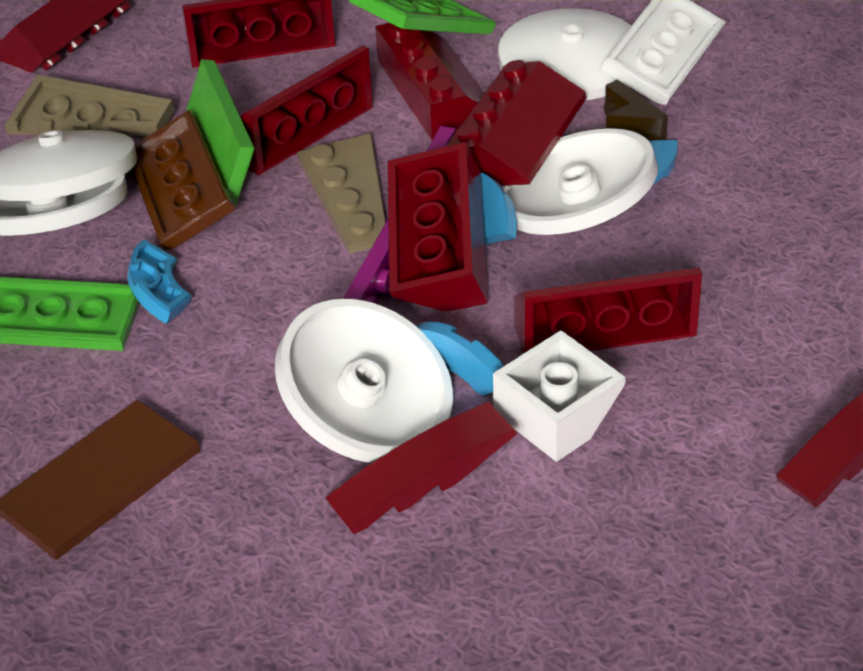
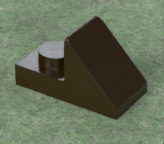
[604,80,668,141]

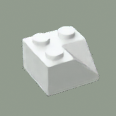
[493,330,626,462]

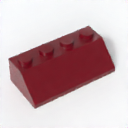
[0,0,132,73]
[182,0,335,68]
[375,22,484,140]
[240,45,373,176]
[446,60,587,186]
[387,142,488,311]
[514,268,702,354]

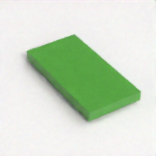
[349,0,496,34]
[186,59,255,208]
[0,277,140,351]

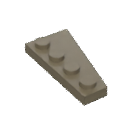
[4,74,175,137]
[297,133,385,254]

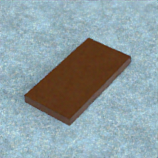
[132,110,236,250]
[0,400,200,560]

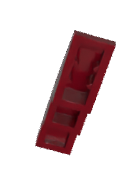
[776,392,863,507]
[325,401,517,534]

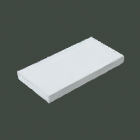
[600,0,726,105]

